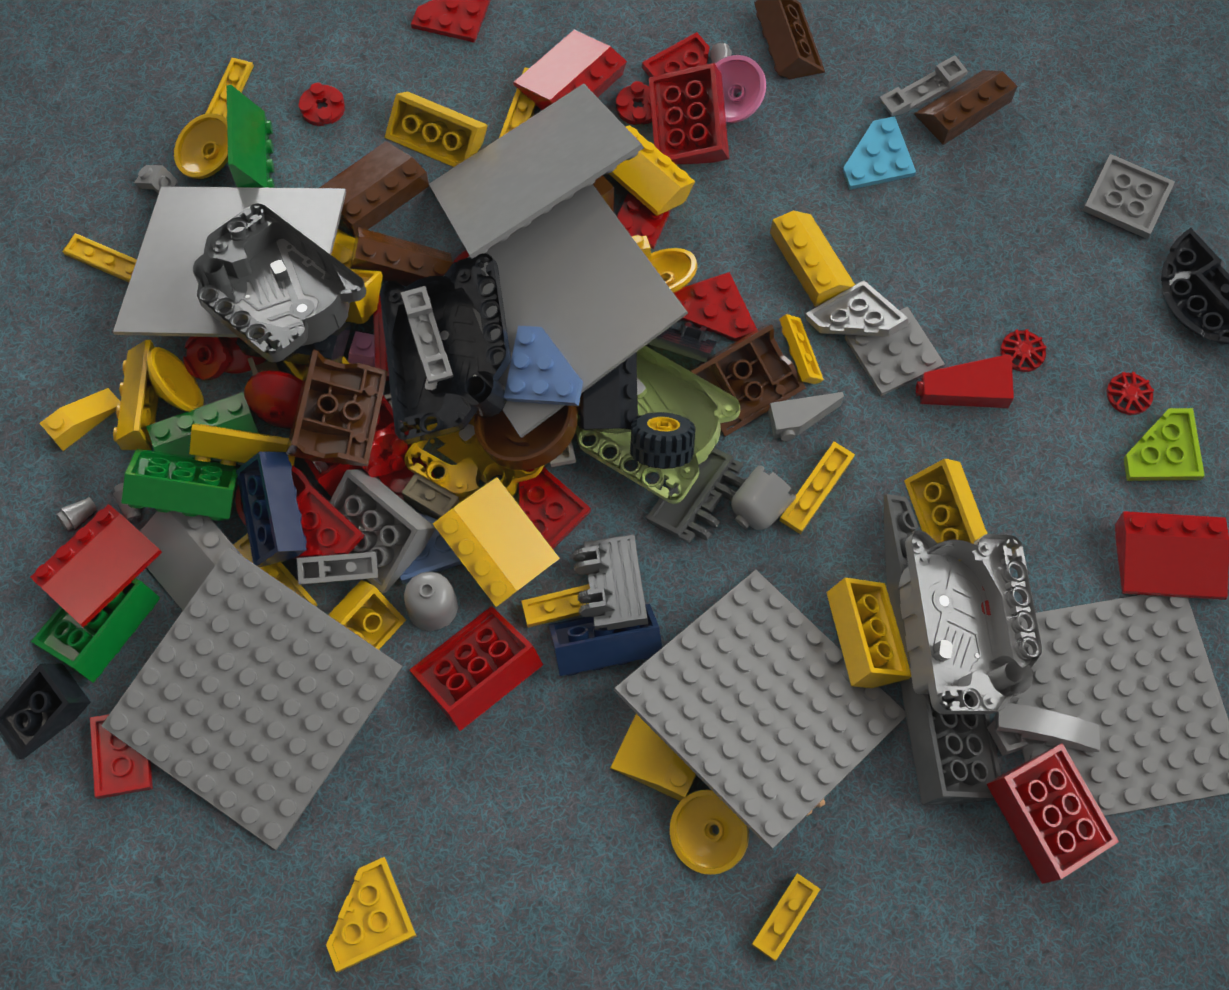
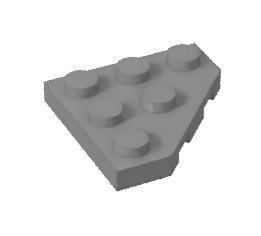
[805,280,909,337]

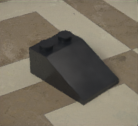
[0,663,91,759]

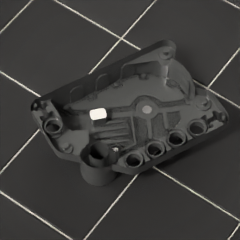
[193,203,366,362]

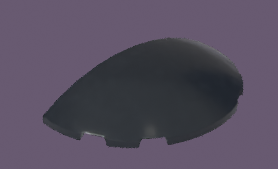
[1161,227,1229,344]

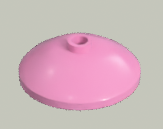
[715,55,766,123]

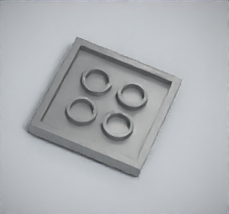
[1082,154,1175,239]
[845,307,945,396]

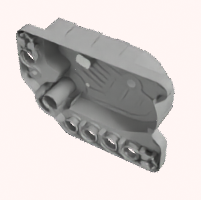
[899,531,1042,714]

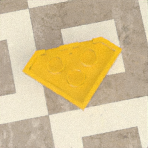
[326,857,417,973]

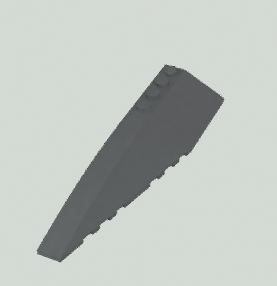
[884,494,1001,805]

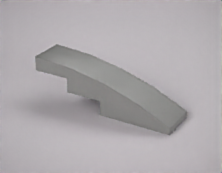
[996,703,1100,752]

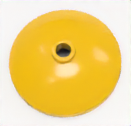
[174,113,228,179]
[651,248,697,293]
[146,347,204,412]
[670,789,749,875]

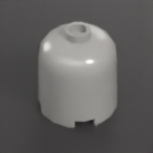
[731,465,796,530]
[404,571,458,632]

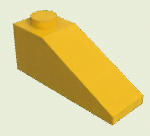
[39,388,121,451]

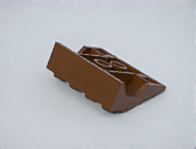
[319,141,429,238]
[689,324,806,437]
[286,350,388,466]

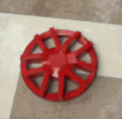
[1000,329,1047,372]
[1107,372,1154,415]

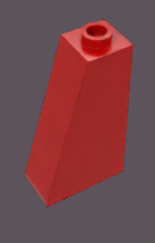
[916,354,1014,408]

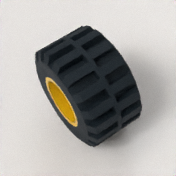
[630,412,696,469]

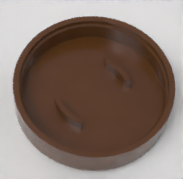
[474,405,578,470]

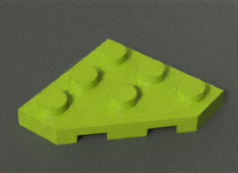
[1123,408,1205,481]

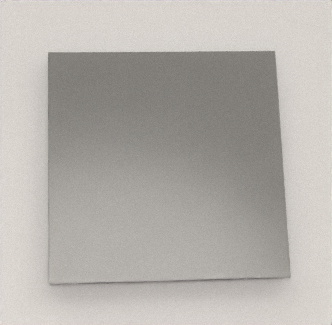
[429,84,644,259]
[467,184,688,437]
[113,187,346,338]
[102,547,403,850]
[614,570,906,850]
[1008,595,1229,816]

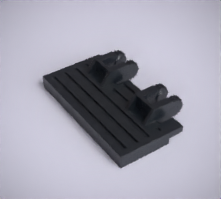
[648,321,717,362]

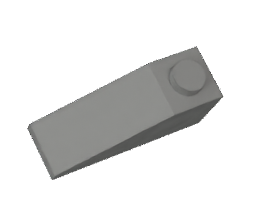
[768,392,844,441]
[297,552,378,585]

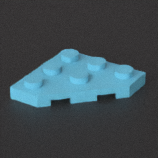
[843,116,916,190]

